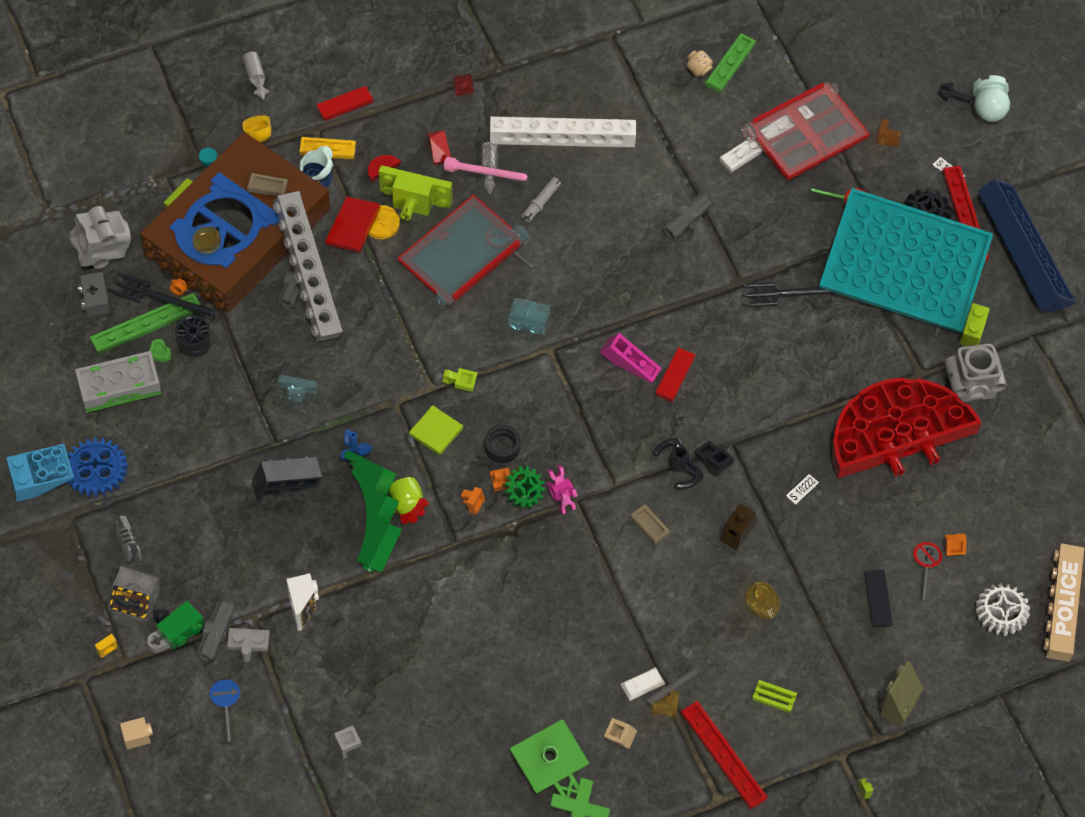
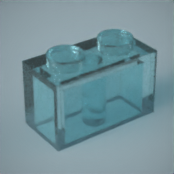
[508,298,551,334]

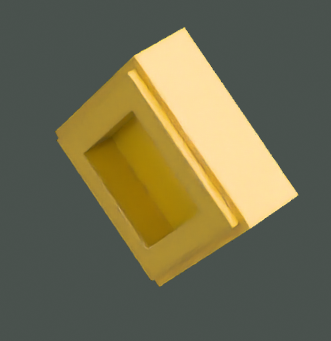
[95,634,118,658]

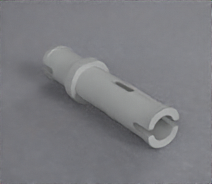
[521,177,561,223]

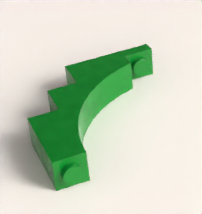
[344,450,402,573]

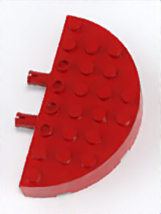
[831,378,982,479]

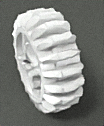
[976,583,1030,636]

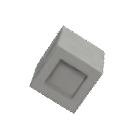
[334,725,362,759]

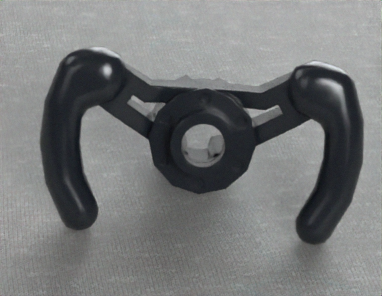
[652,437,704,490]

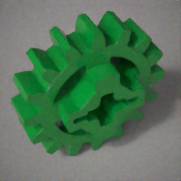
[503,466,545,509]

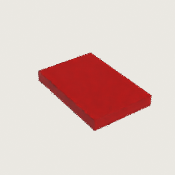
[325,197,381,252]

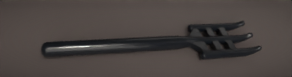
[107,272,215,317]
[741,282,834,307]

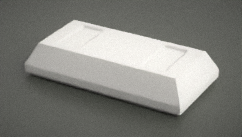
[620,667,665,701]

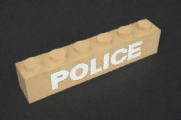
[1043,543,1084,662]

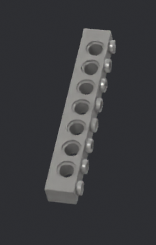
[273,191,343,342]

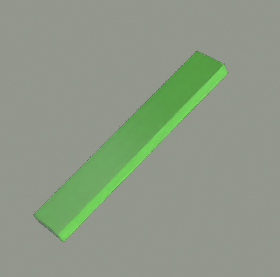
[90,293,200,355]

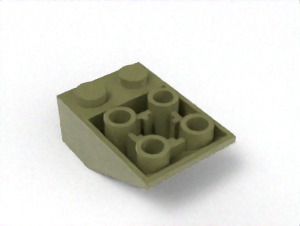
[880,661,923,728]

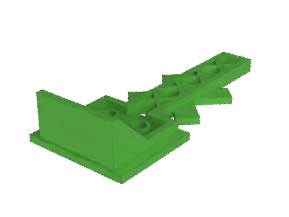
[510,719,610,817]

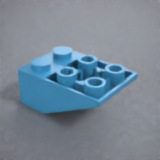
[6,444,74,502]

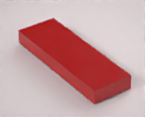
[317,86,373,121]
[655,347,696,402]

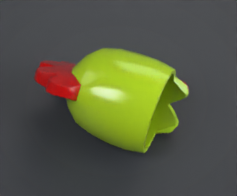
[388,477,429,524]

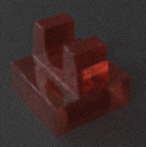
[453,74,474,96]

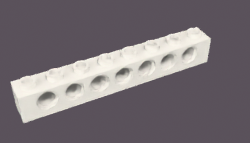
[490,117,636,147]

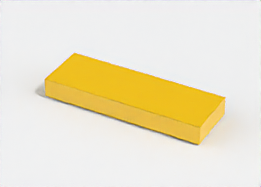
[299,137,356,159]

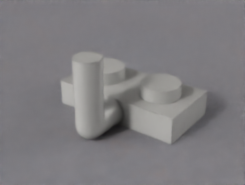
[227,628,270,663]

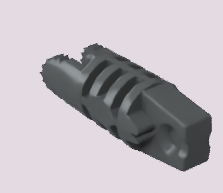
[114,516,143,562]

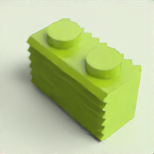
[959,303,990,347]

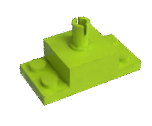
[379,165,452,220]

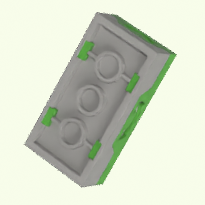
[75,351,161,413]

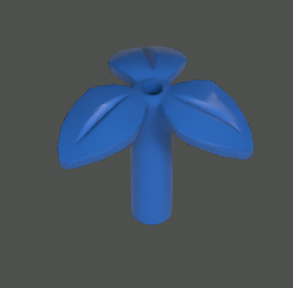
[340,429,373,461]

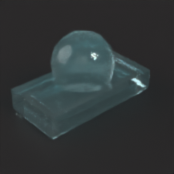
[278,375,319,403]

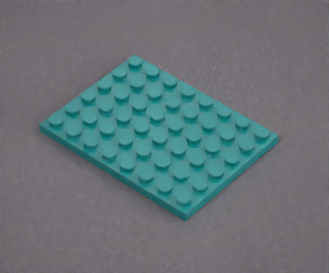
[818,188,993,334]

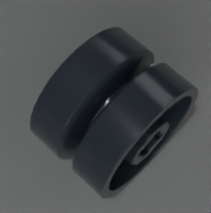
[175,315,212,357]

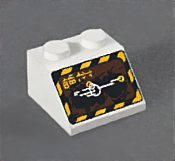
[286,574,319,631]

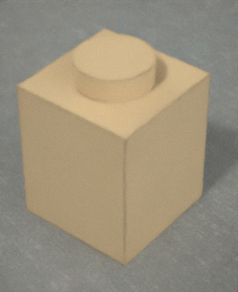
[120,717,153,750]
[604,718,637,749]

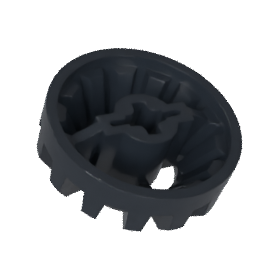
[903,188,952,220]

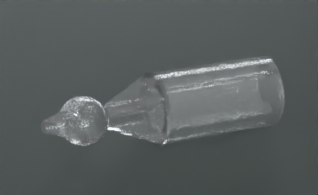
[481,142,498,193]

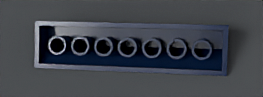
[978,178,1077,312]

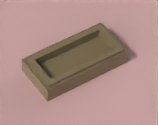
[247,173,288,197]
[630,504,670,545]

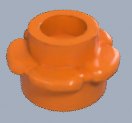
[170,279,188,296]

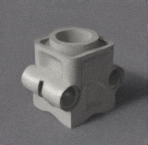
[69,206,131,269]
[944,344,1007,402]

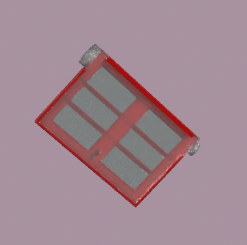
[741,82,870,181]

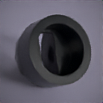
[153,609,169,624]

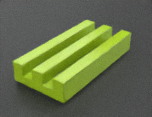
[752,680,797,713]

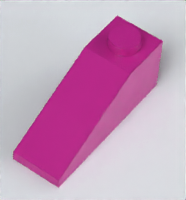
[600,333,661,383]

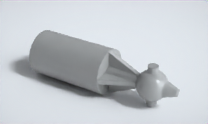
[242,52,269,100]

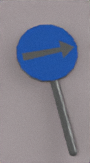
[210,680,240,743]

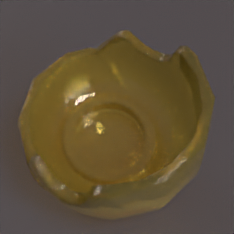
[193,226,221,254]

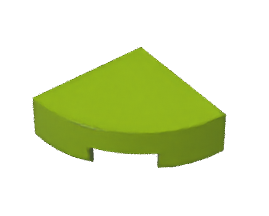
[856,778,873,799]

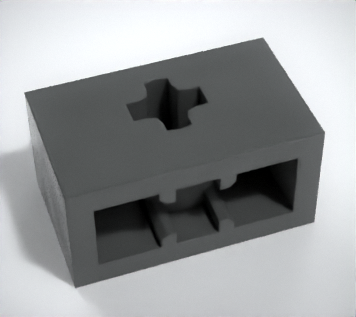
[78,272,110,317]

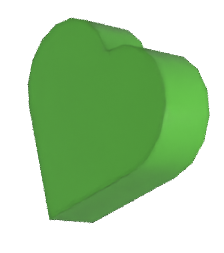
[149,339,172,362]

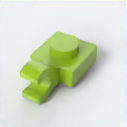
[442,368,478,392]

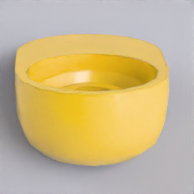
[243,115,272,143]

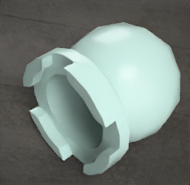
[972,75,1010,122]

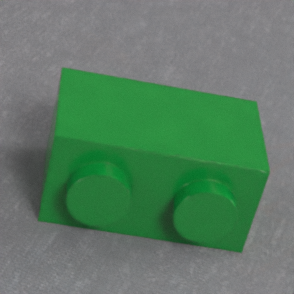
[156,601,204,650]

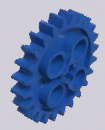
[67,437,128,498]

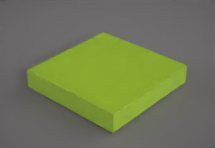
[409,405,463,456]

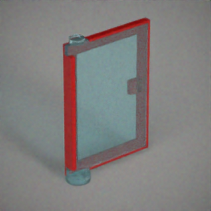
[397,195,529,307]

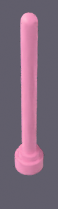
[444,157,527,181]

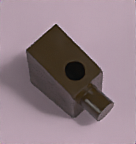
[720,504,757,551]

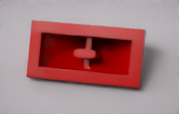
[426,130,451,165]

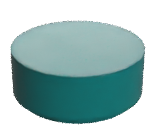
[199,148,218,166]

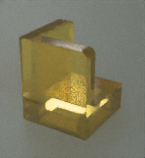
[652,690,679,717]

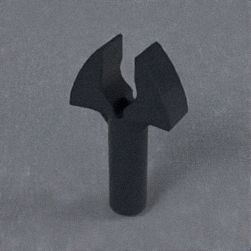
[938,83,972,103]

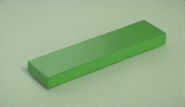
[705,33,756,93]

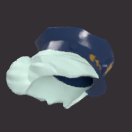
[299,146,333,187]

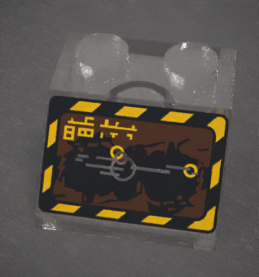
[108,567,160,622]

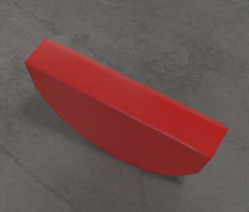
[368,155,401,182]

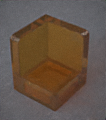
[877,119,901,148]

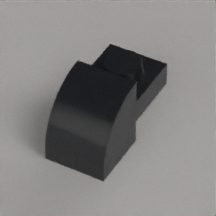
[694,441,734,476]

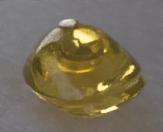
[746,581,780,619]

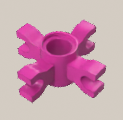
[546,465,577,514]

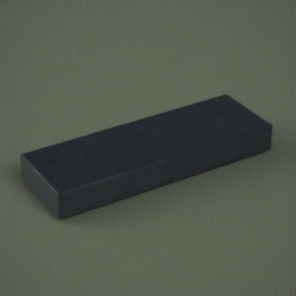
[864,570,893,628]

